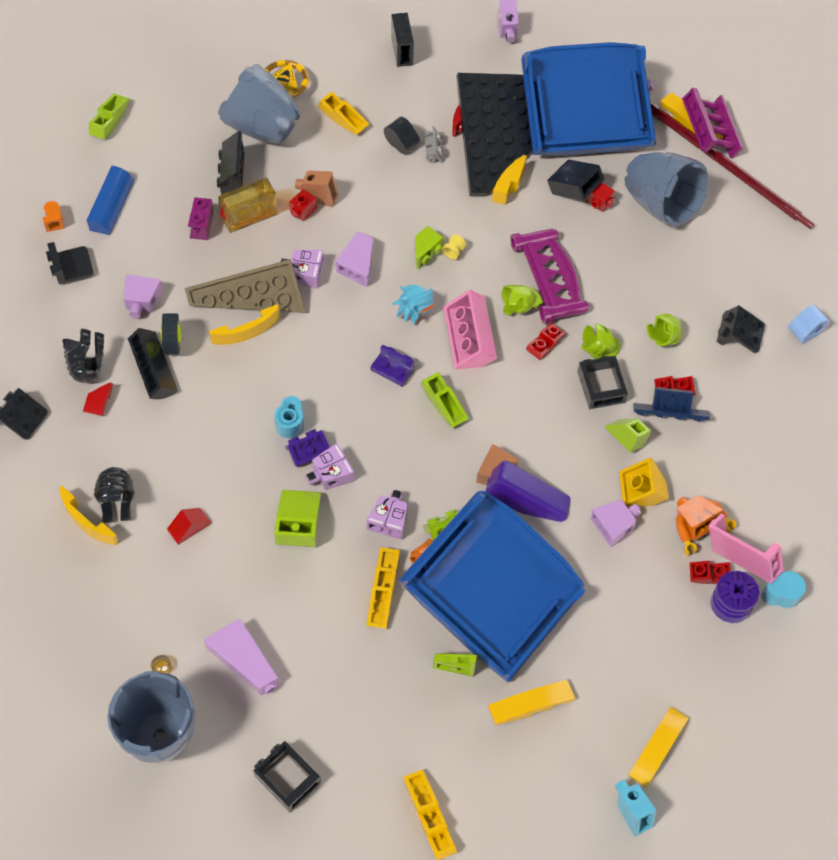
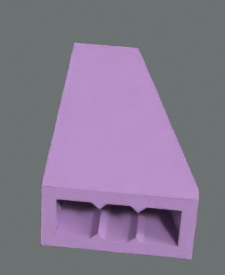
[204,618,279,695]

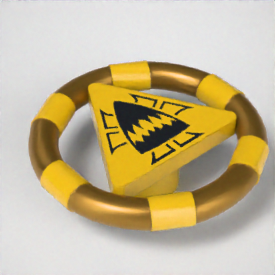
[265,60,309,98]

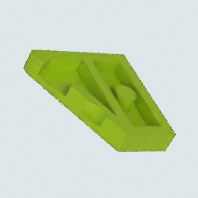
[433,653,477,677]

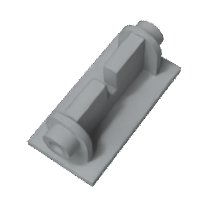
[424,126,444,163]

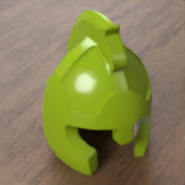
[501,284,543,315]
[646,313,682,346]
[581,323,622,359]

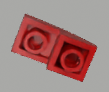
[452,104,462,137]
[526,322,565,360]
[654,376,696,396]
[689,561,731,584]

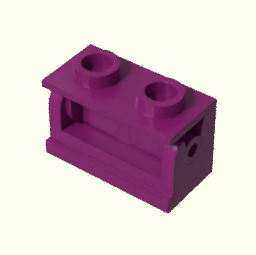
[188,197,214,240]

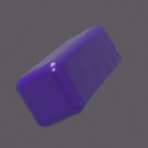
[485,461,571,522]

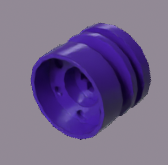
[710,571,760,623]

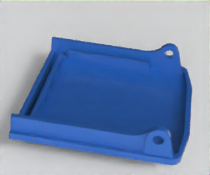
[521,42,656,156]
[398,491,586,682]

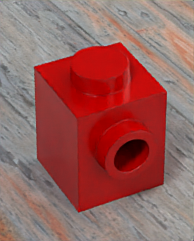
[586,182,615,212]
[289,189,317,222]

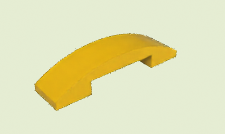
[209,304,280,345]
[59,486,119,545]
[628,707,689,788]

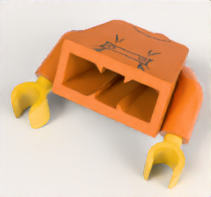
[675,496,736,556]

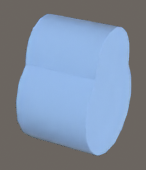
[788,305,830,344]

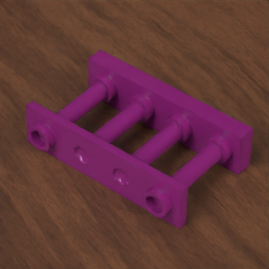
[682,87,743,159]

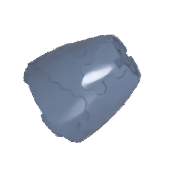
[218,64,301,144]
[625,152,708,226]
[107,671,195,763]

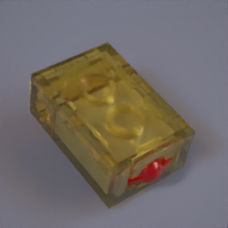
[218,178,278,233]

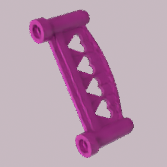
[510,228,589,324]

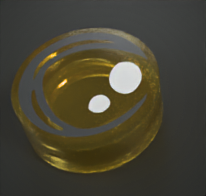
[150,655,172,674]

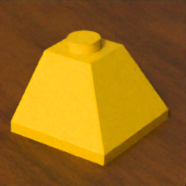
[619,458,669,507]

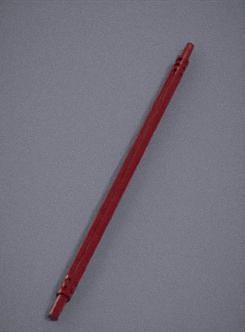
[650,101,815,230]

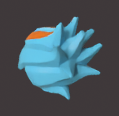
[392,284,434,325]

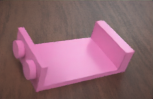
[709,514,784,584]

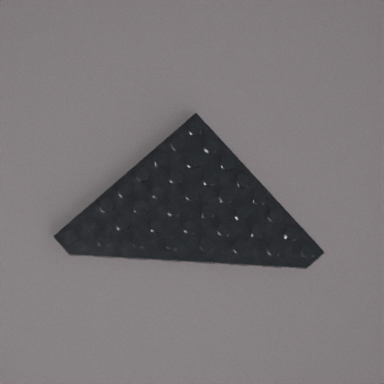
[456,72,532,196]

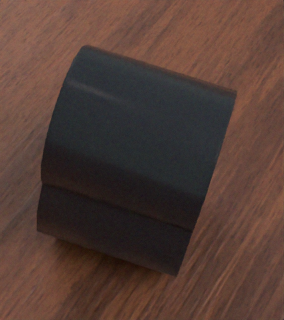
[383,116,420,154]

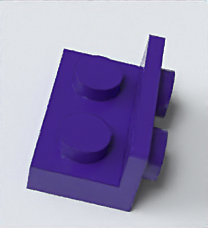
[370,345,414,387]
[285,429,330,467]

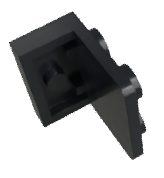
[46,242,94,285]
[716,305,765,353]
[0,388,48,440]

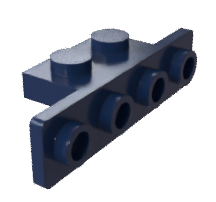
[633,387,710,422]

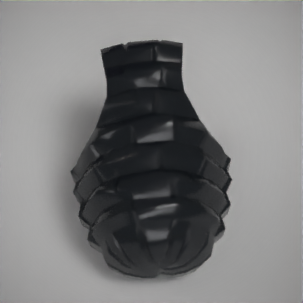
[62,328,104,383]
[94,467,135,523]

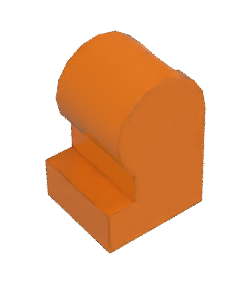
[43,201,64,232]

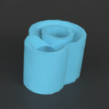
[274,396,304,439]
[762,571,806,608]

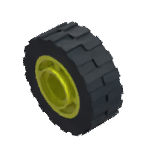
[161,313,181,355]

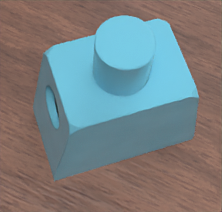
[615,780,656,836]

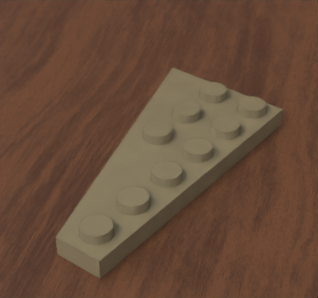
[185,259,306,313]

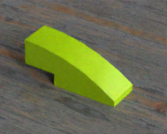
[89,93,129,140]
[420,372,469,428]

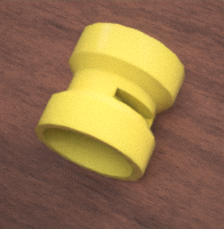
[442,234,466,260]

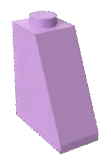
[335,231,373,287]

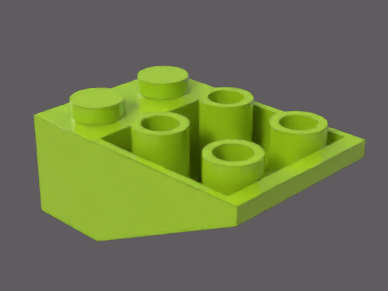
[274,490,321,547]

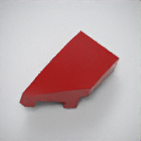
[83,382,113,416]

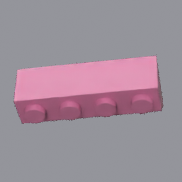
[444,289,497,370]

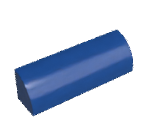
[87,165,134,235]

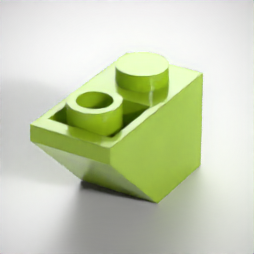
[415,225,443,269]
[605,418,651,453]

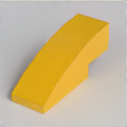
[318,91,369,135]
[492,155,527,205]

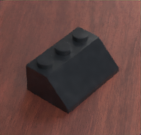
[217,131,245,195]

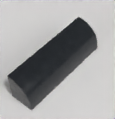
[127,328,178,400]

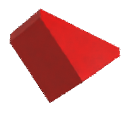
[167,508,211,545]

